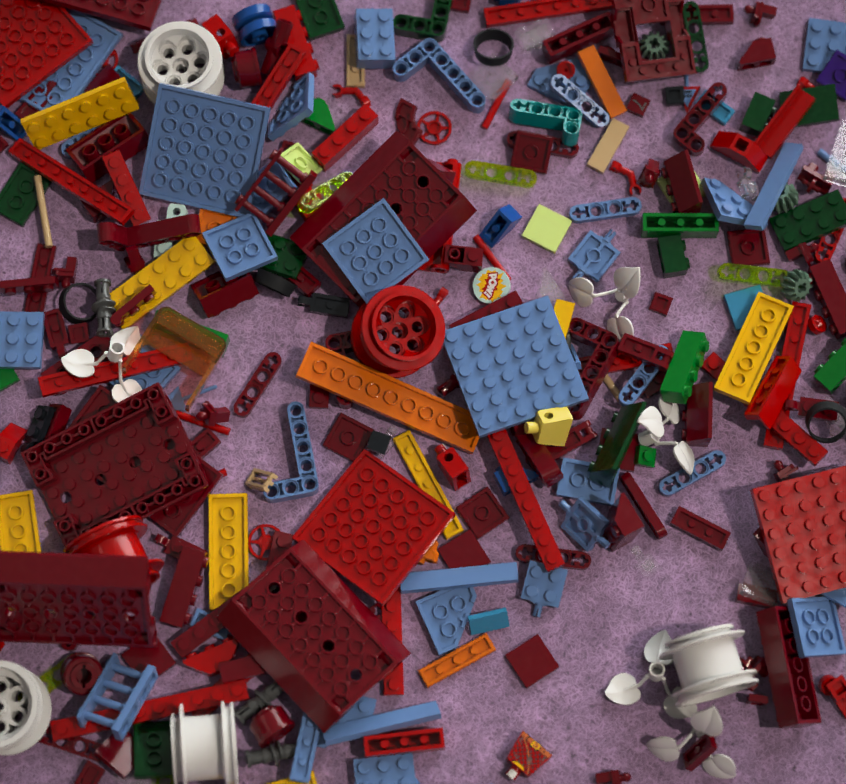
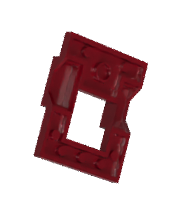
[610,0,696,83]

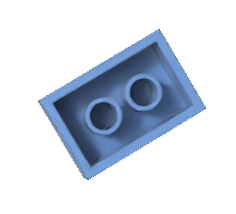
[354,9,396,69]

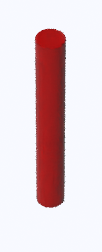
[481,79,512,130]
[473,235,512,280]
[176,410,231,436]

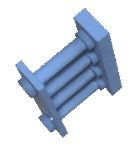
[76,653,159,741]

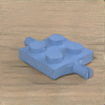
[567,229,621,283]
[558,496,611,552]
[521,560,568,617]

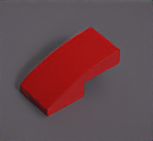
[825,674,846,719]

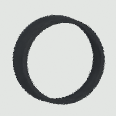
[473,29,514,66]
[255,268,296,297]
[59,283,97,324]
[805,401,846,444]

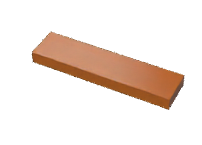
[576,45,627,120]
[418,633,496,689]

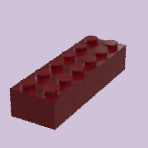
[756,606,822,729]

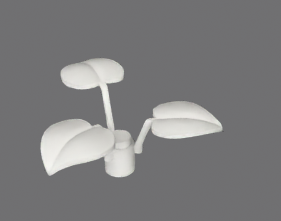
[568,267,640,343]
[61,326,142,403]
[637,395,695,475]
[605,630,697,719]
[646,705,736,779]

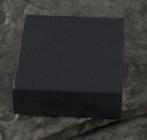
[665,86,685,107]
[367,430,391,455]

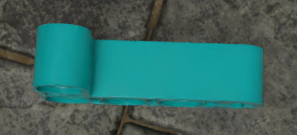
[508,99,582,146]

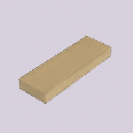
[346,34,365,88]
[587,118,630,174]

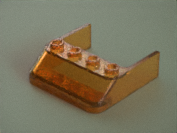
[122,307,226,412]

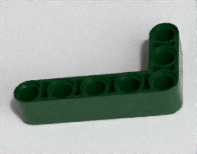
[393,0,452,42]

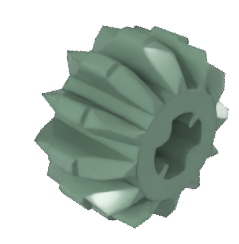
[639,31,669,60]
[773,183,799,214]
[780,269,813,302]

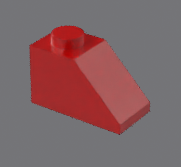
[0,423,28,465]

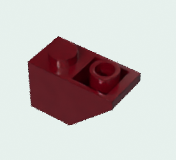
[444,244,484,273]

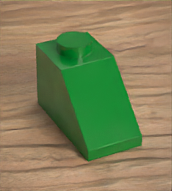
[302,98,335,135]

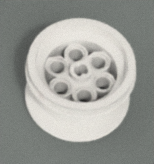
[137,21,225,105]
[659,624,759,707]
[0,660,52,756]
[171,701,239,784]

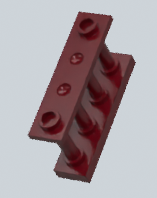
[234,147,317,237]

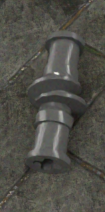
[91,278,116,337]
[234,681,284,725]
[245,740,297,768]

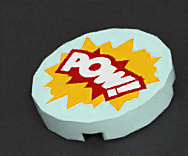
[473,267,511,304]

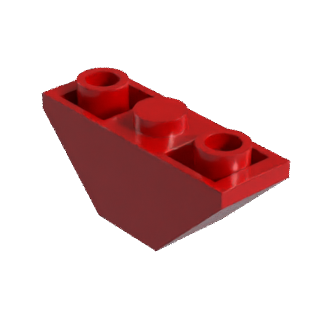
[710,131,768,173]
[183,636,240,677]

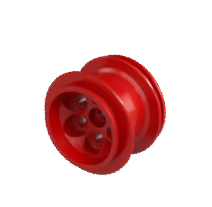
[350,285,445,378]
[63,515,164,585]

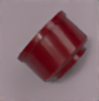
[231,47,263,88]
[60,652,102,695]
[249,705,296,748]

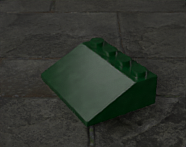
[587,401,647,488]

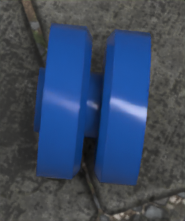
[232,3,276,47]

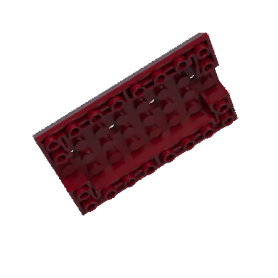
[289,130,477,308]
[21,382,209,547]
[216,540,411,734]
[0,551,158,648]

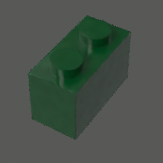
[739,92,777,138]
[656,234,690,279]

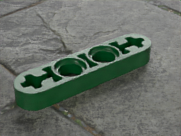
[682,1,709,73]

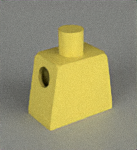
[524,406,573,446]

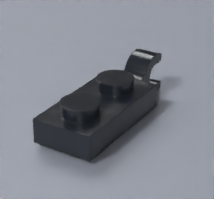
[297,292,350,318]
[20,405,56,452]

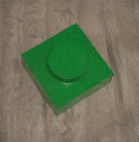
[634,445,656,468]

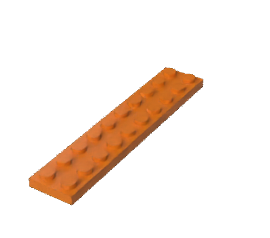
[296,341,479,455]

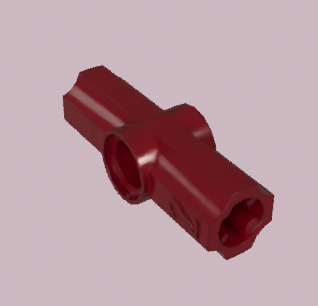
[261,18,294,75]

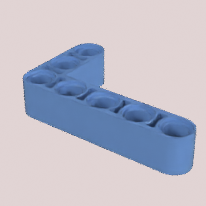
[393,38,486,114]
[263,401,319,503]

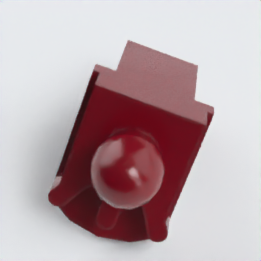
[744,1,777,27]
[638,158,661,188]
[785,242,819,267]
[124,245,145,275]
[52,257,78,289]
[196,401,230,426]
[773,460,799,482]
[595,770,631,784]

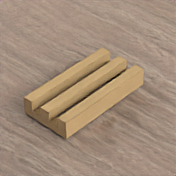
[245,468,278,493]

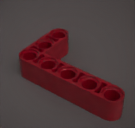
[97,214,201,251]
[568,318,620,420]

